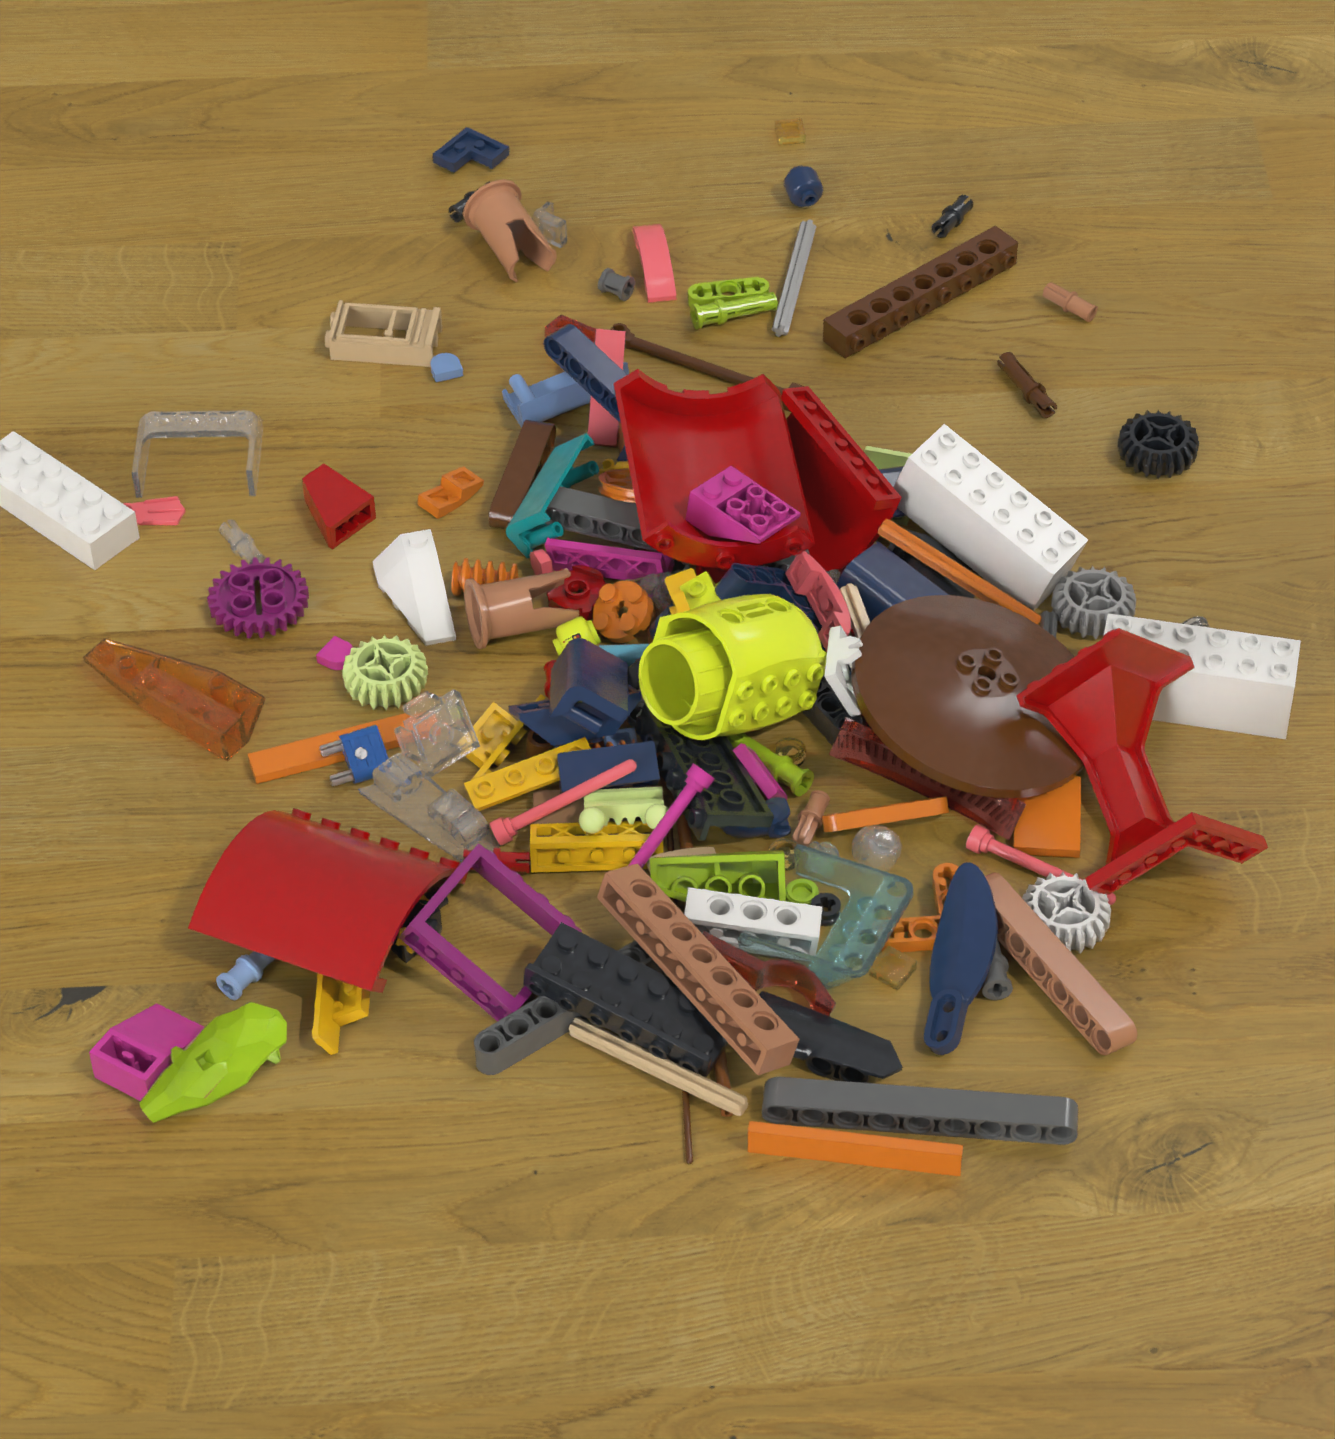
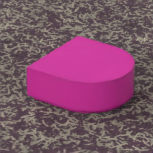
[316,636,353,670]

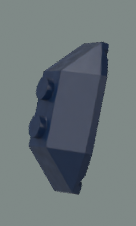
[508,685,642,748]

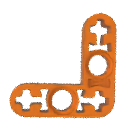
[874,863,958,953]

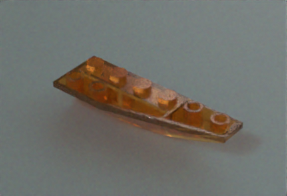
[83,638,265,762]

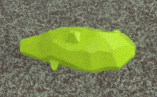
[139,1002,287,1123]

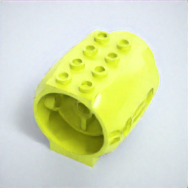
[638,594,827,740]

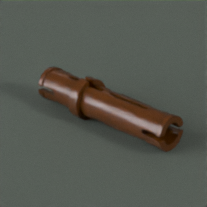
[997,352,1057,418]

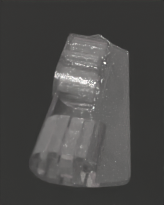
[358,753,500,862]

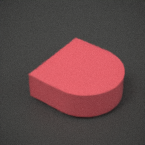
[530,549,553,575]

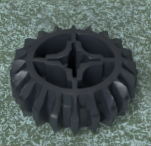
[1117,409,1199,479]

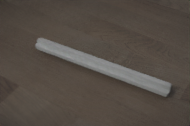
[772,219,816,337]

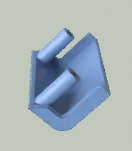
[502,343,629,428]

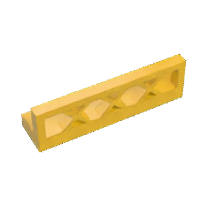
[530,821,663,873]

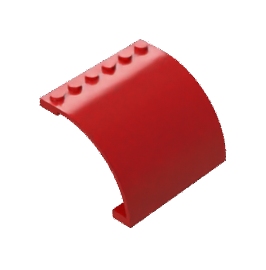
[705,386,902,583]
[188,808,468,993]

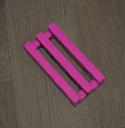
[733,743,788,800]

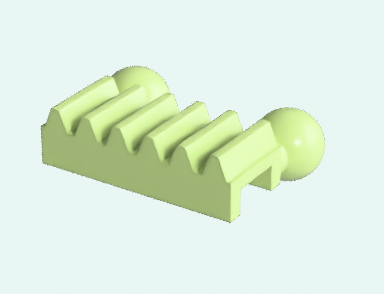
[579,786,669,834]

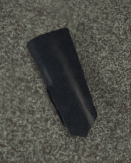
[759,991,903,1083]

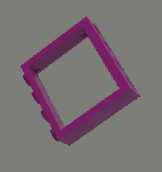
[398,843,582,1021]

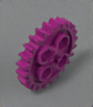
[207,557,309,639]

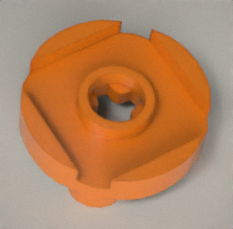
[592,580,654,643]

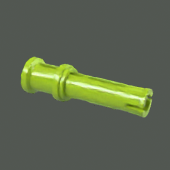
[690,292,778,330]
[727,733,814,796]

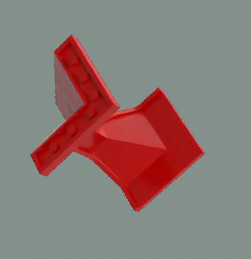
[1016,628,1268,895]

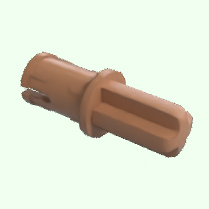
[1043,282,1098,322]
[792,790,830,848]

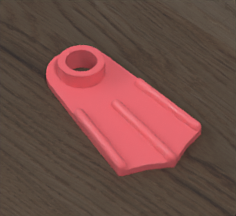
[123,496,186,525]

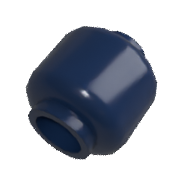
[784,166,824,207]

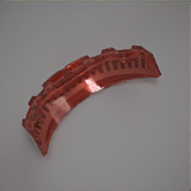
[829,717,1026,840]

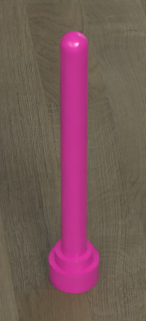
[628,763,715,868]

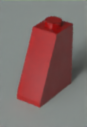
[302,463,376,550]

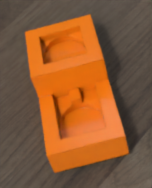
[417,466,484,519]

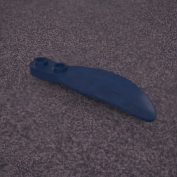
[924,862,998,1055]

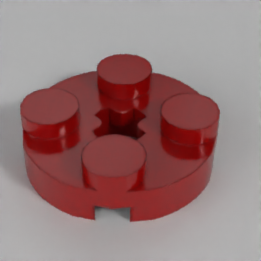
[547,565,607,621]

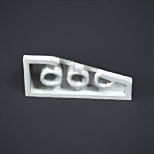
[373,529,456,646]

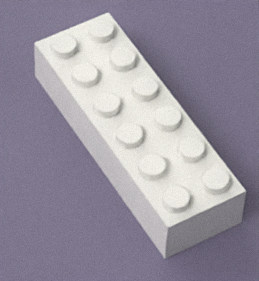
[0,431,140,570]

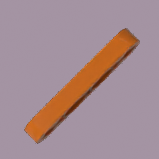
[822,796,949,832]

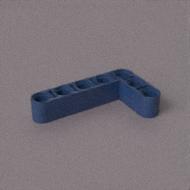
[715,563,851,676]

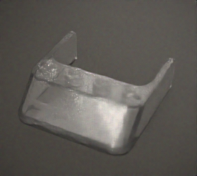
[132,410,263,498]

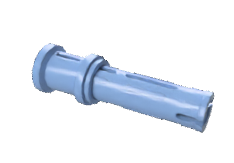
[216,951,276,1000]

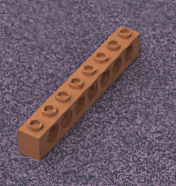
[597,864,800,1075]

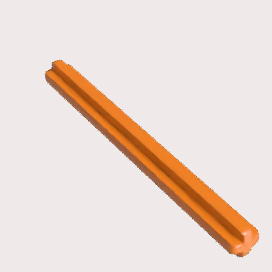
[878,519,1041,625]

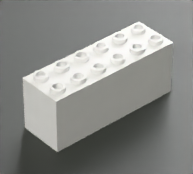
[894,424,1088,611]
[1104,613,1301,739]

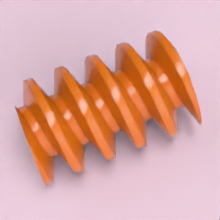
[451,558,518,596]

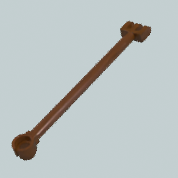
[611,323,804,412]

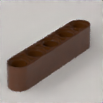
[489,420,556,529]

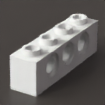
[684,887,822,959]

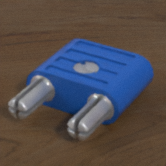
[319,725,392,786]

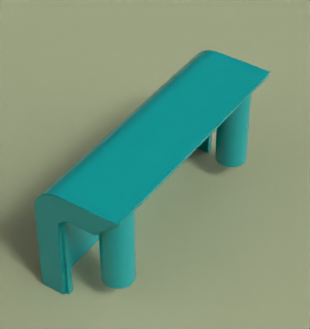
[506,433,599,559]

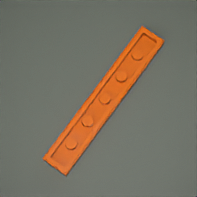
[247,706,443,784]
[748,1121,963,1176]

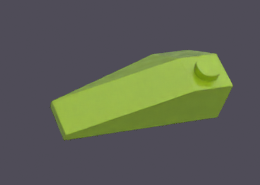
[650,850,786,902]

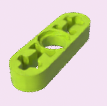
[688,277,769,306]

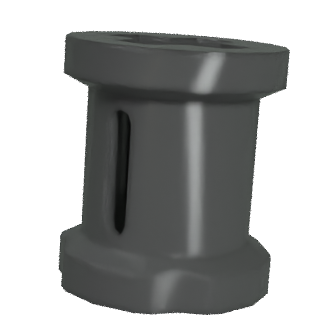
[598,268,635,301]

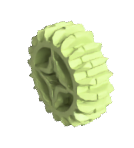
[342,634,428,710]

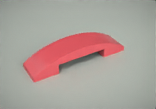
[633,224,676,303]
[587,329,625,447]
[785,551,851,652]

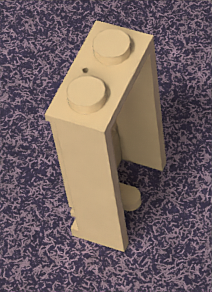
[325,300,442,367]

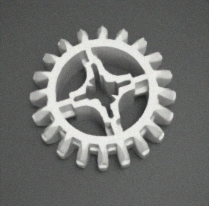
[1022,871,1111,954]

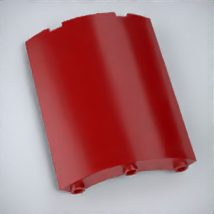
[613,369,815,569]

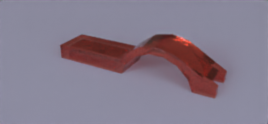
[702,931,836,1016]

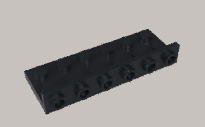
[635,703,774,841]
[523,922,728,1078]

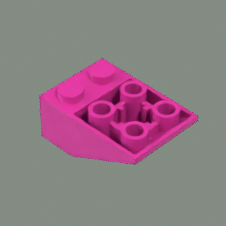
[685,466,801,543]
[89,1003,205,1101]

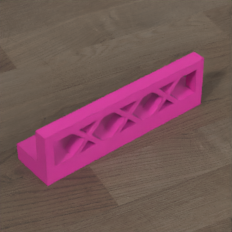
[544,538,675,586]

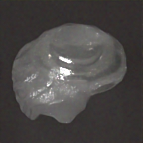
[852,825,902,872]

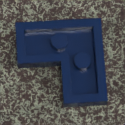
[432,127,510,173]

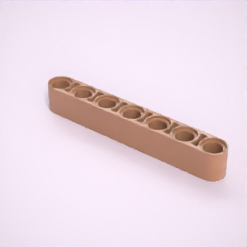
[985,872,1137,1055]

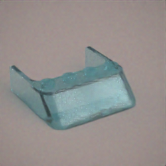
[738,844,914,990]

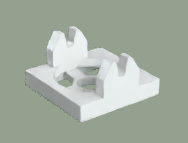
[824,625,863,717]

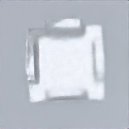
[394,689,480,778]

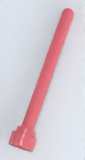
[490,759,637,846]
[966,825,1116,905]

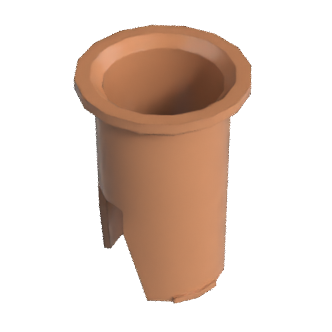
[463,179,557,282]
[464,568,579,649]

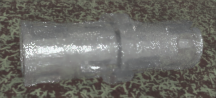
[219,520,266,564]

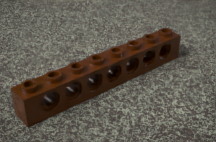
[823,225,1018,359]

